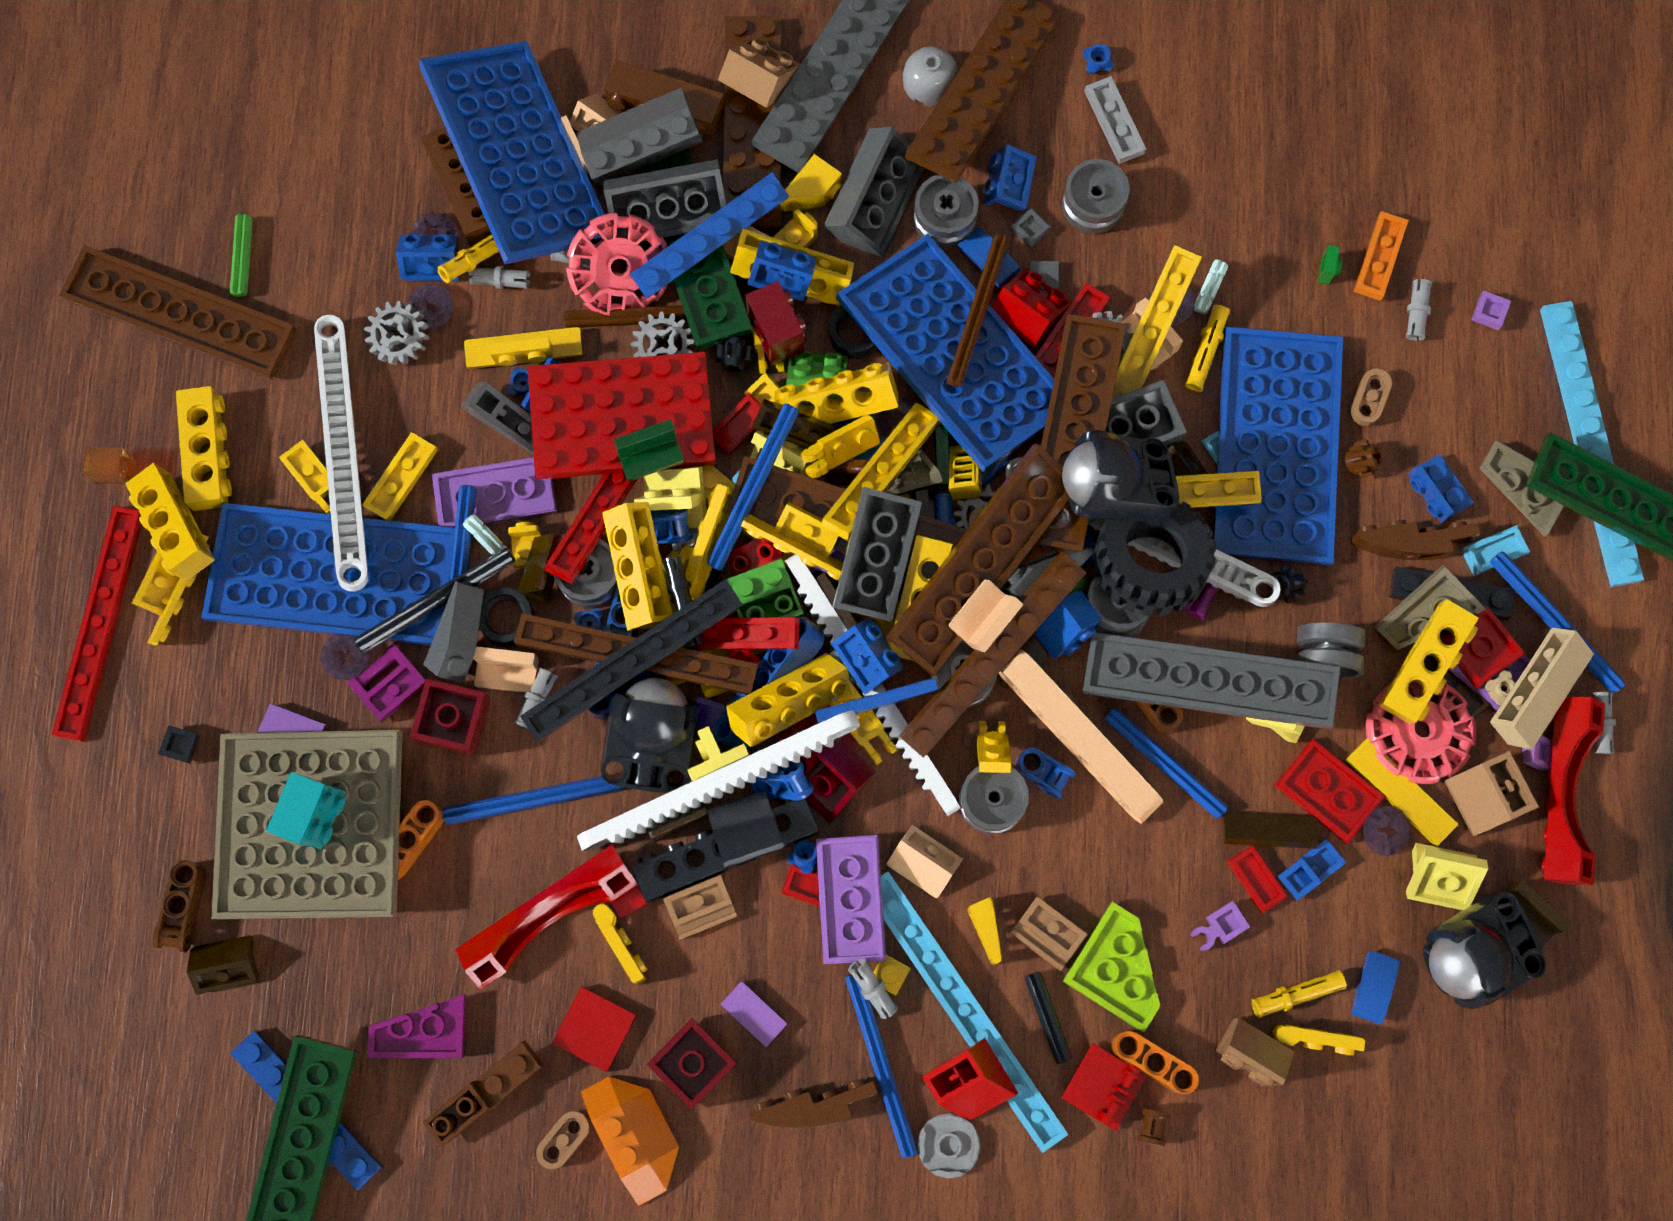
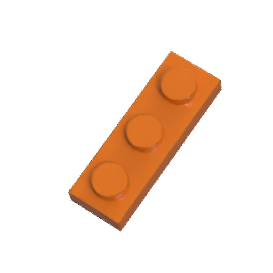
[1353,211,1409,301]

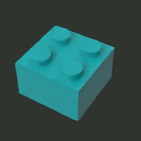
[266,772,346,850]

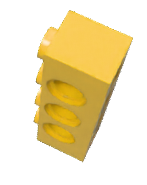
[730,229,854,306]
[773,363,899,424]
[176,386,232,511]
[125,462,215,581]
[602,502,672,631]
[889,535,953,661]
[1378,599,1479,725]
[726,653,852,747]

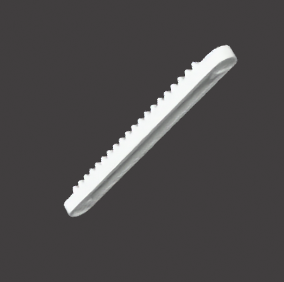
[314,315,368,592]
[1006,457,1280,607]
[785,554,961,816]
[577,710,860,852]

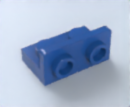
[983,144,1036,212]
[396,234,460,281]
[748,240,816,302]
[1408,454,1474,523]
[831,618,904,694]

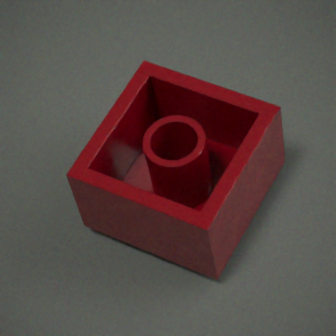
[746,281,807,366]
[409,679,491,757]
[647,1018,738,1110]

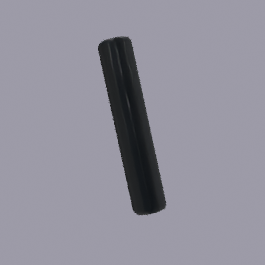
[1025,972,1072,1064]

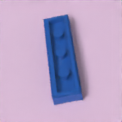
[815,678,938,724]

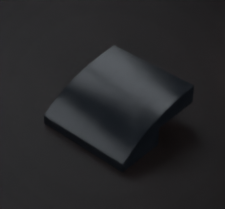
[707,790,784,867]

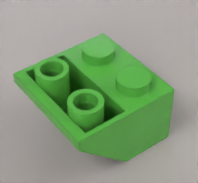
[786,351,848,406]
[727,559,804,618]

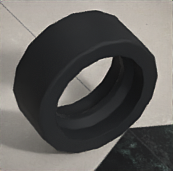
[828,305,878,359]
[479,587,535,647]

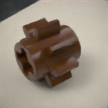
[1345,439,1383,478]

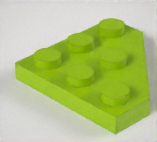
[1063,901,1160,1033]

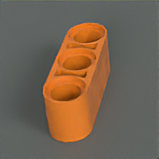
[398,800,444,880]
[1111,1031,1199,1094]

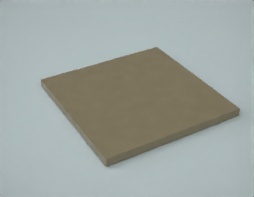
[211,730,403,919]

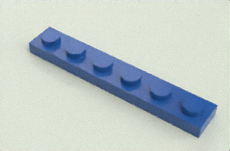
[630,172,789,299]
[230,1031,383,1190]

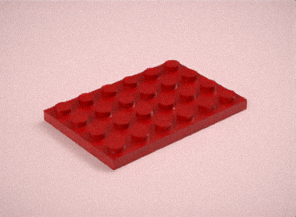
[528,352,716,480]

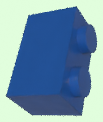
[1034,590,1102,660]

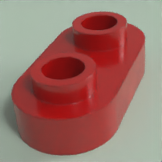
[728,537,784,575]

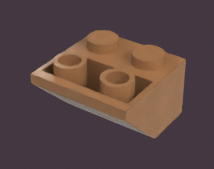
[718,37,801,108]
[1444,751,1539,836]
[1215,1018,1294,1087]

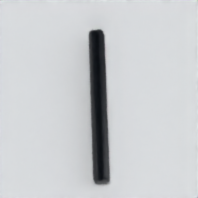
[353,548,516,653]

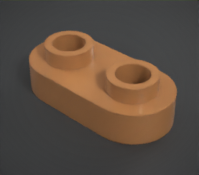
[1350,368,1392,426]
[536,1111,590,1170]

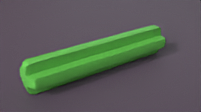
[230,214,253,297]

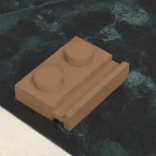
[663,874,737,940]
[1010,897,1087,971]

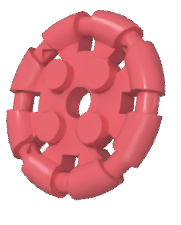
[566,213,668,316]
[1366,681,1476,784]

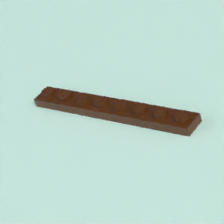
[899,551,1086,758]
[514,613,759,695]

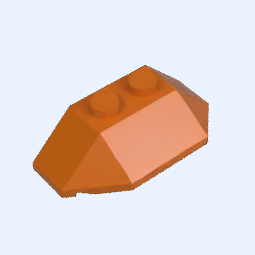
[581,1076,679,1206]

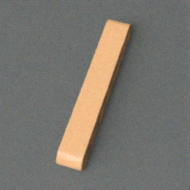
[998,649,1163,824]

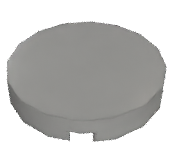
[917,1113,981,1179]

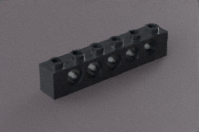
[632,799,819,904]

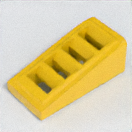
[949,445,982,500]
[967,897,1002,965]

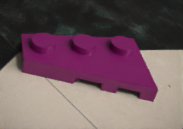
[367,994,466,1058]

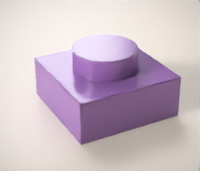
[1471,291,1511,330]
[1522,735,1552,771]

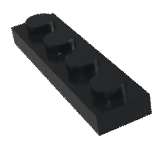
[1389,567,1515,620]

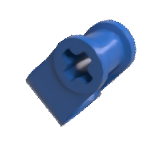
[651,509,693,544]
[1015,748,1076,800]
[751,760,814,801]

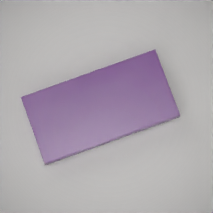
[432,457,558,528]
[816,835,886,964]

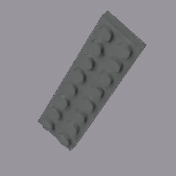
[751,0,910,173]
[1083,632,1340,730]

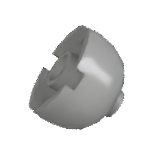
[902,46,958,106]

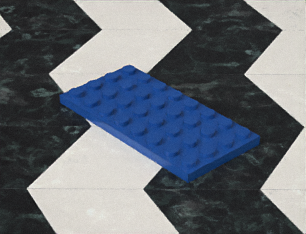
[419,41,605,264]
[836,234,1054,473]
[1213,327,1343,566]
[201,503,455,645]

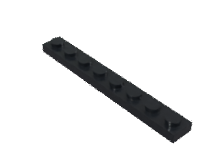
[520,579,744,742]

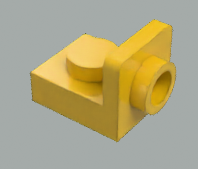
[773,208,818,248]
[508,522,542,569]

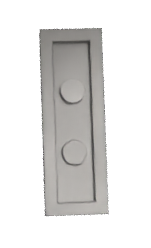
[1084,76,1146,164]

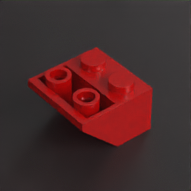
[991,268,1073,348]
[922,1038,1018,1121]

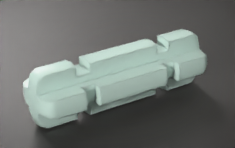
[1193,260,1228,315]
[463,514,507,555]

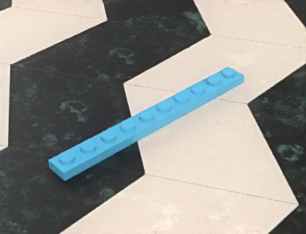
[1540,301,1644,587]
[881,872,1068,1153]

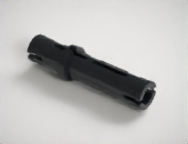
[662,555,703,649]

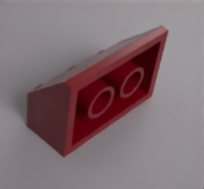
[778,713,876,823]

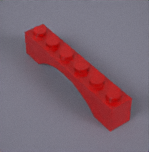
[1542,697,1605,886]
[455,845,638,990]

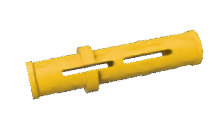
[438,235,499,283]
[1185,305,1230,392]
[1251,970,1347,1019]

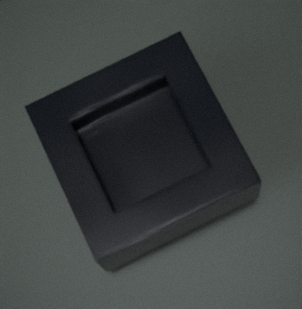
[158,725,201,764]

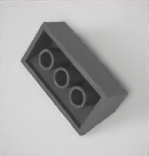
[576,87,704,186]
[823,127,924,257]
[604,159,726,242]
[1106,380,1187,448]
[832,487,922,621]

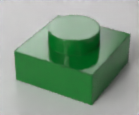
[1318,245,1343,285]

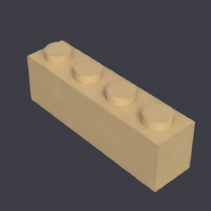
[1490,628,1594,749]

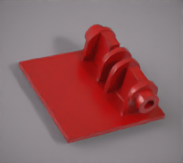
[1061,1043,1147,1131]

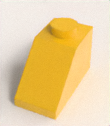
[780,154,842,212]

